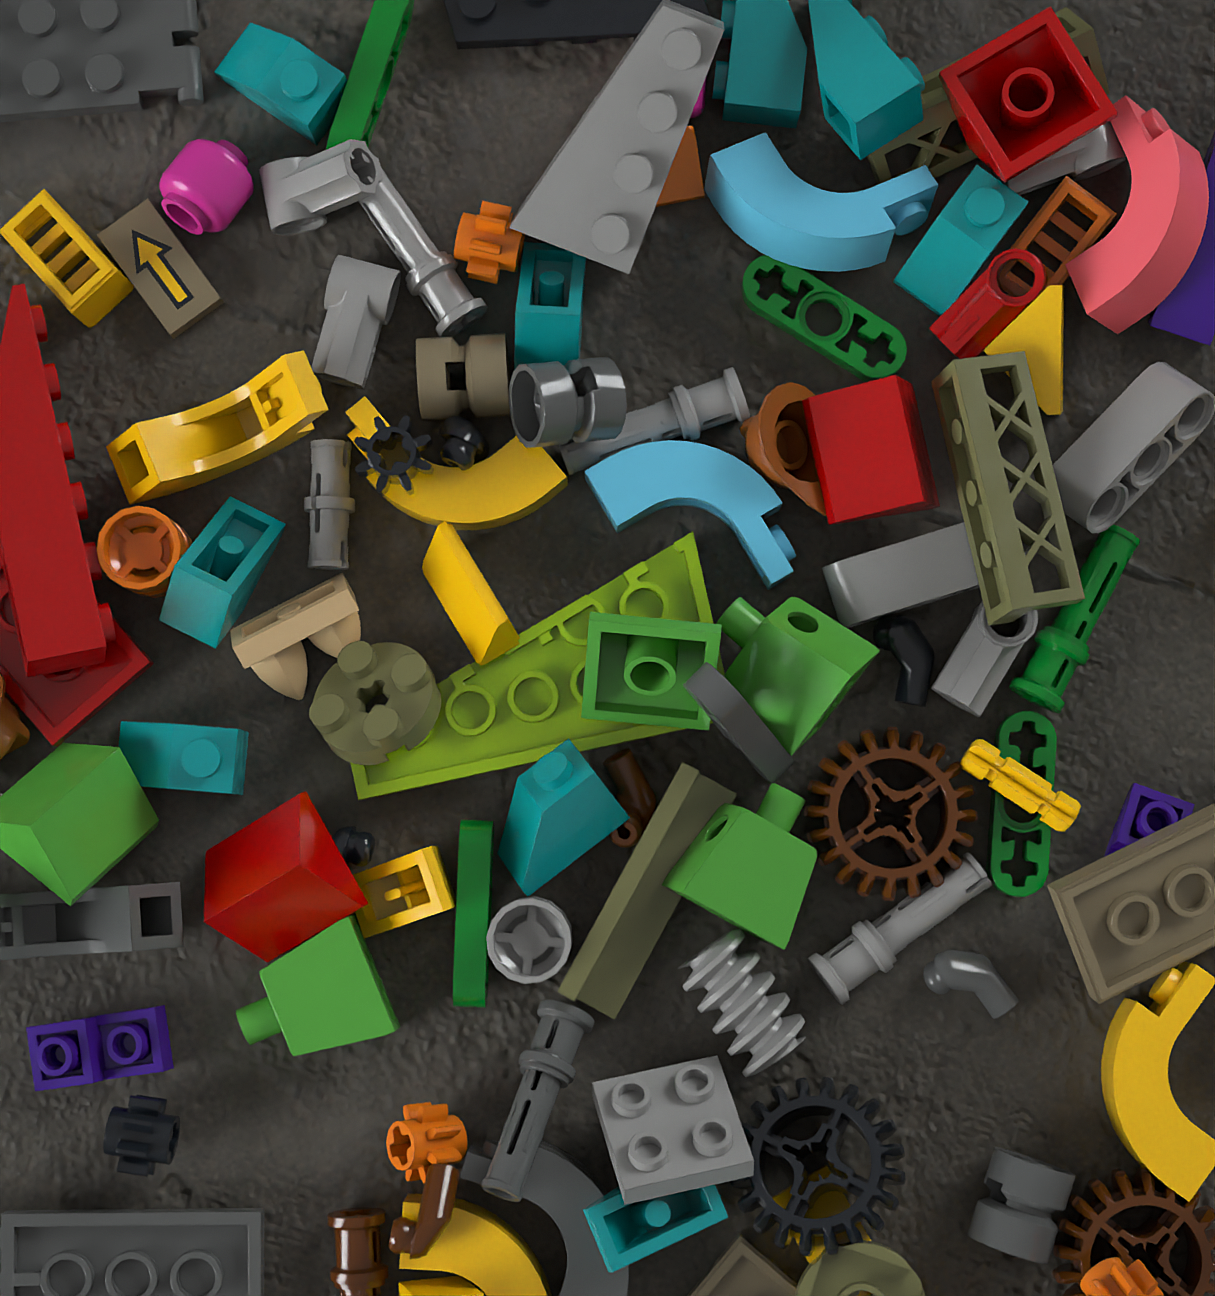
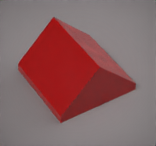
[939,6,1118,183]
[802,375,940,525]
[204,791,369,962]

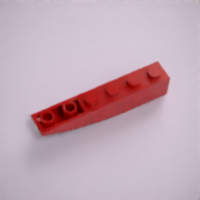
[0,284,116,678]

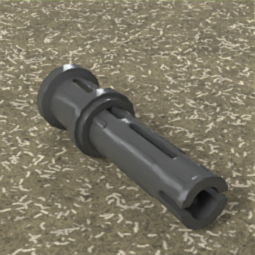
[481,1000,594,1202]

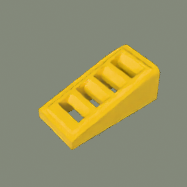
[0,189,134,328]

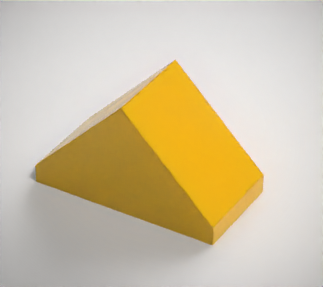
[983,285,1065,415]
[353,846,456,939]

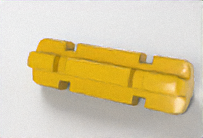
[960,739,1081,832]

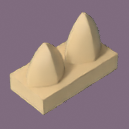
[230,572,361,700]

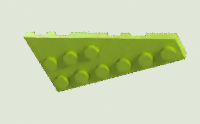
[350,532,725,800]

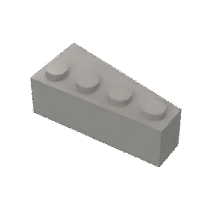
[509,0,724,274]

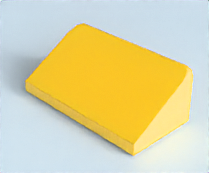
[422,521,520,665]

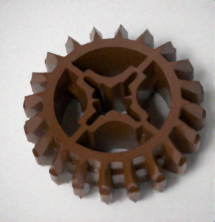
[803,727,978,901]
[1051,1167,1215,1296]

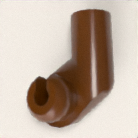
[603,748,657,848]
[388,1164,460,1259]

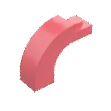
[1065,95,1209,335]

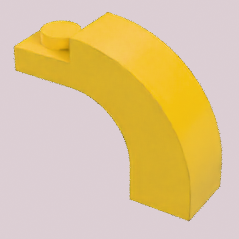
[106,350,329,505]
[345,396,568,530]
[1101,962,1215,1202]
[399,1193,552,1296]

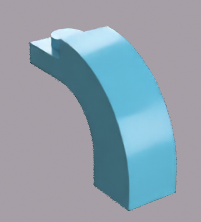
[704,132,938,272]
[584,440,796,590]

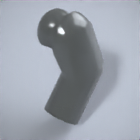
[923,949,1019,1019]

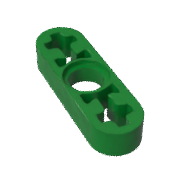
[326,0,414,150]
[741,255,907,382]
[986,711,1057,897]
[453,820,494,1008]

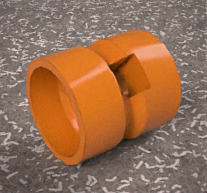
[96,506,192,598]

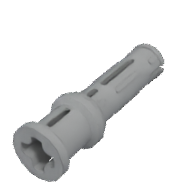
[359,164,488,337]
[559,367,750,475]
[807,852,992,1005]

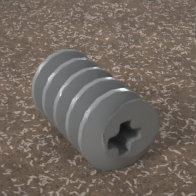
[678,928,806,1077]

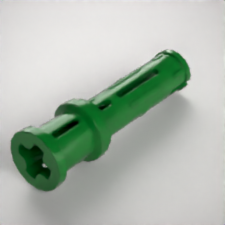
[1009,524,1140,713]

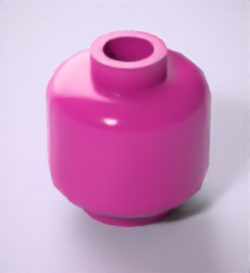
[159,139,254,235]

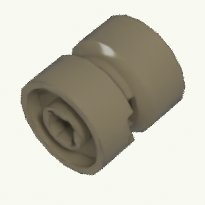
[416,333,510,421]

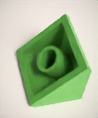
[581,612,722,730]
[0,743,159,906]

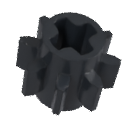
[354,415,434,496]
[103,1094,180,1177]

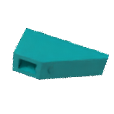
[712,0,807,128]
[808,0,925,160]

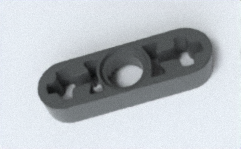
[683,662,795,784]

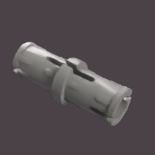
[304,439,355,570]

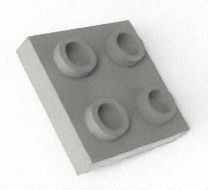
[592,1055,754,1205]

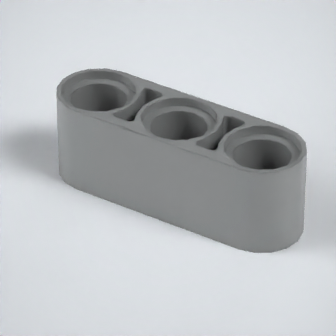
[1053,362,1215,533]
[822,522,980,628]

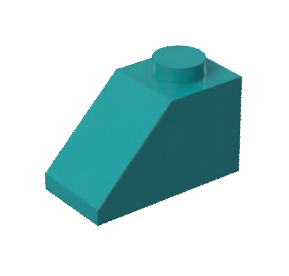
[214,22,347,146]
[893,165,1028,316]
[514,242,586,370]
[159,496,286,649]
[119,721,249,795]
[498,738,630,897]
[583,1185,728,1273]

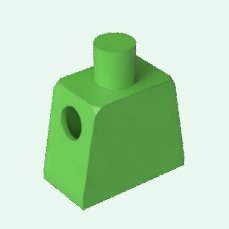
[716,597,880,756]
[662,783,817,950]
[236,915,401,1056]

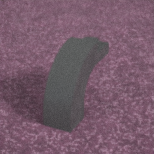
[0,882,184,961]
[460,1139,629,1296]

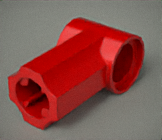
[929,248,1047,359]

